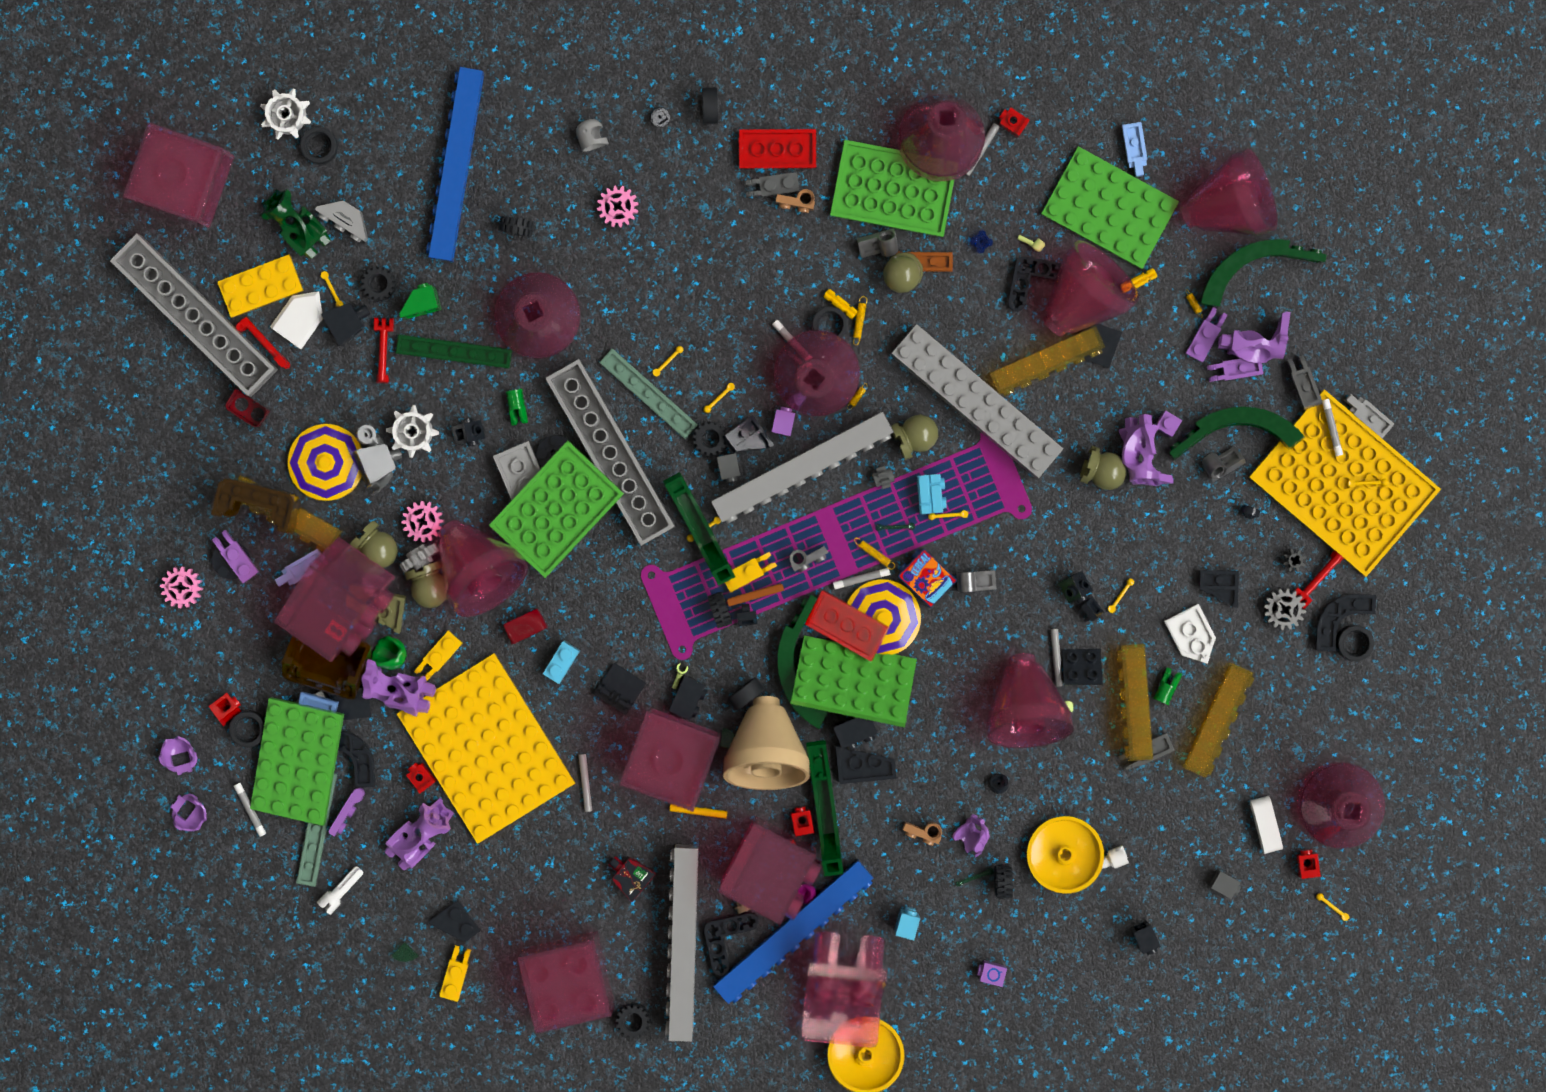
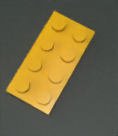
[218,255,304,318]

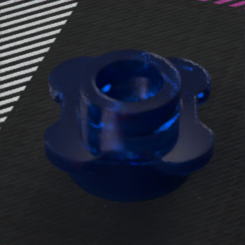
[970,230,993,254]

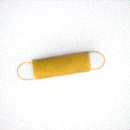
[1186,290,1202,318]
[847,383,867,410]

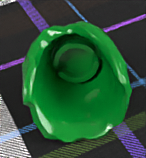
[371,635,407,670]

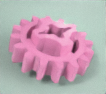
[597,186,639,228]
[402,501,444,542]
[160,567,203,608]

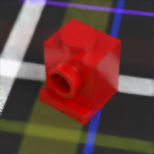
[999,108,1030,138]
[208,693,241,726]
[406,763,437,794]
[791,806,814,836]
[1296,849,1321,879]

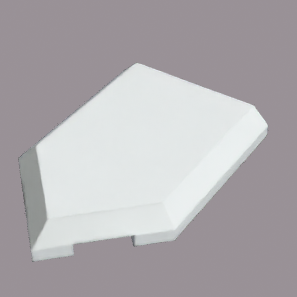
[270,291,323,349]
[1164,604,1216,664]

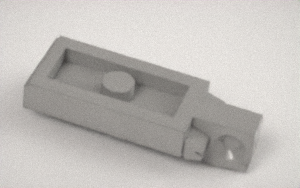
[1344,394,1394,438]

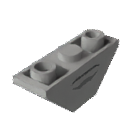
[315,201,368,243]

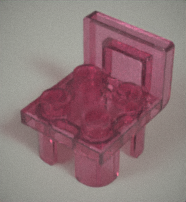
[801,932,887,1047]

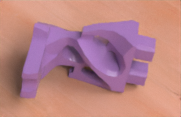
[1218,312,1290,363]
[1119,414,1173,486]
[361,659,436,716]
[385,798,454,870]

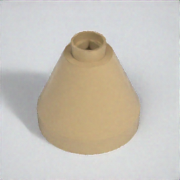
[723,696,810,790]

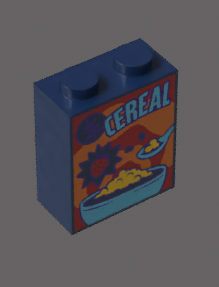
[897,548,958,608]

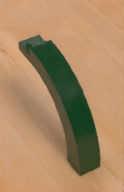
[663,472,736,585]

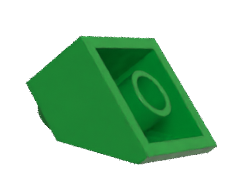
[400,283,442,320]

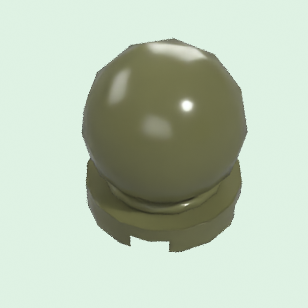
[883,252,924,293]
[891,414,938,460]
[1079,445,1127,490]
[348,521,398,569]
[404,561,449,608]

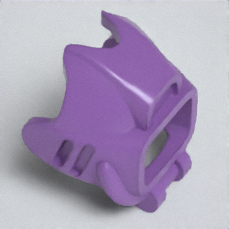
[159,736,198,775]
[170,794,207,831]
[953,814,990,858]

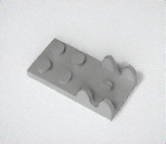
[493,441,541,500]

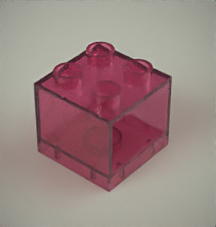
[123,123,235,229]
[274,537,395,662]
[620,707,721,812]
[718,816,822,924]
[518,931,615,1034]

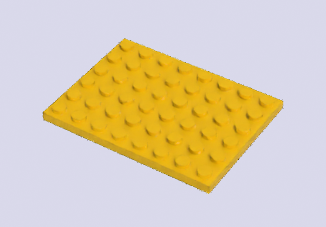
[1249,389,1441,577]
[397,653,575,844]

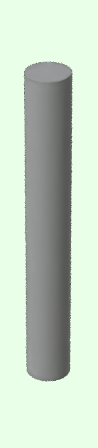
[963,123,1000,176]
[1050,629,1063,687]
[578,754,592,812]

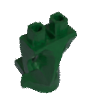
[260,189,331,259]

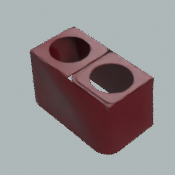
[226,389,270,428]
[503,609,548,644]

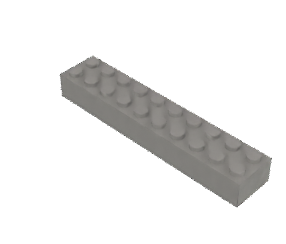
[110,234,278,397]
[890,324,1063,479]
[546,359,675,546]
[711,412,893,524]
[665,844,699,1042]

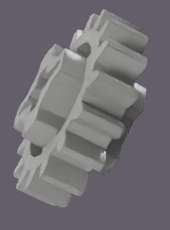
[400,543,440,573]
[1264,588,1306,630]

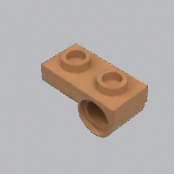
[776,189,815,213]
[902,821,942,846]

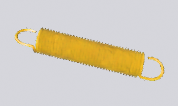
[853,296,867,345]
[854,538,895,570]

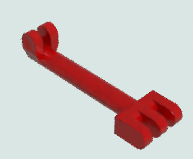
[236,317,290,369]
[374,318,394,384]
[1289,551,1344,609]

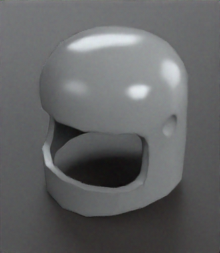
[576,119,609,152]

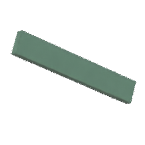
[599,349,698,439]
[296,773,337,887]

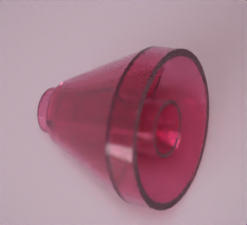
[898,94,985,181]
[1181,149,1278,236]
[1043,240,1139,337]
[495,273,581,359]
[774,329,860,416]
[438,520,528,617]
[986,653,1074,748]
[1297,762,1385,849]

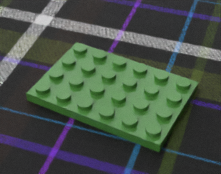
[830,140,958,237]
[1041,146,1179,269]
[489,441,625,578]
[791,635,917,727]
[250,697,344,826]

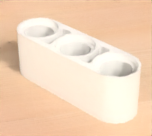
[1250,796,1283,854]

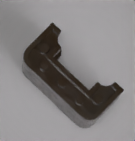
[211,479,301,533]
[282,623,371,700]

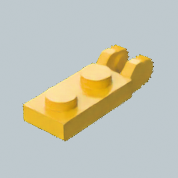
[725,552,777,593]
[414,630,463,681]
[439,945,471,1002]

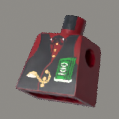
[608,856,656,902]

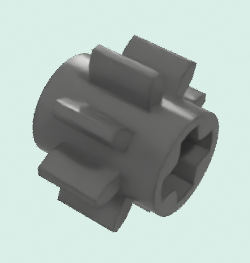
[872,465,895,490]
[1282,549,1307,572]

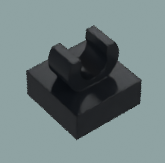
[1078,597,1104,622]
[737,604,758,626]

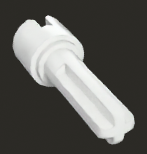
[1102,846,1129,869]
[317,866,363,915]

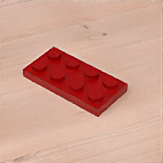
[739,129,816,169]
[805,590,889,661]

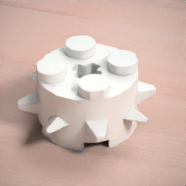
[260,89,311,140]
[386,405,439,458]

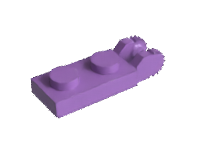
[1185,307,1227,363]
[1207,359,1263,382]
[212,530,259,583]
[328,787,365,836]

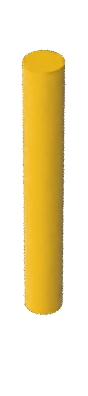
[670,804,727,819]

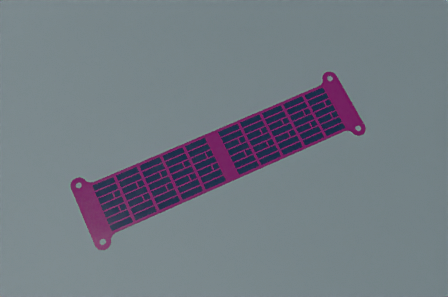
[641,433,1032,660]

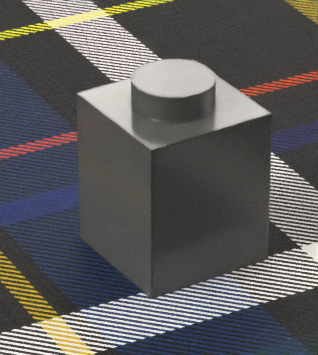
[717,453,741,483]
[1209,869,1241,899]

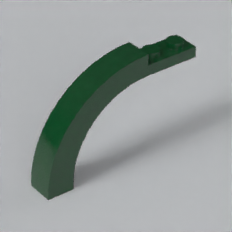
[1199,239,1327,308]
[1169,407,1305,460]
[778,594,828,729]
[806,740,843,877]

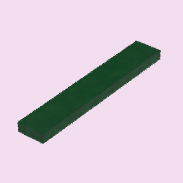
[396,334,512,369]

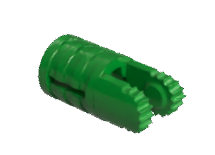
[506,389,528,426]
[1153,667,1182,705]

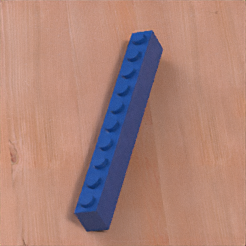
[426,67,484,262]
[713,859,873,1004]

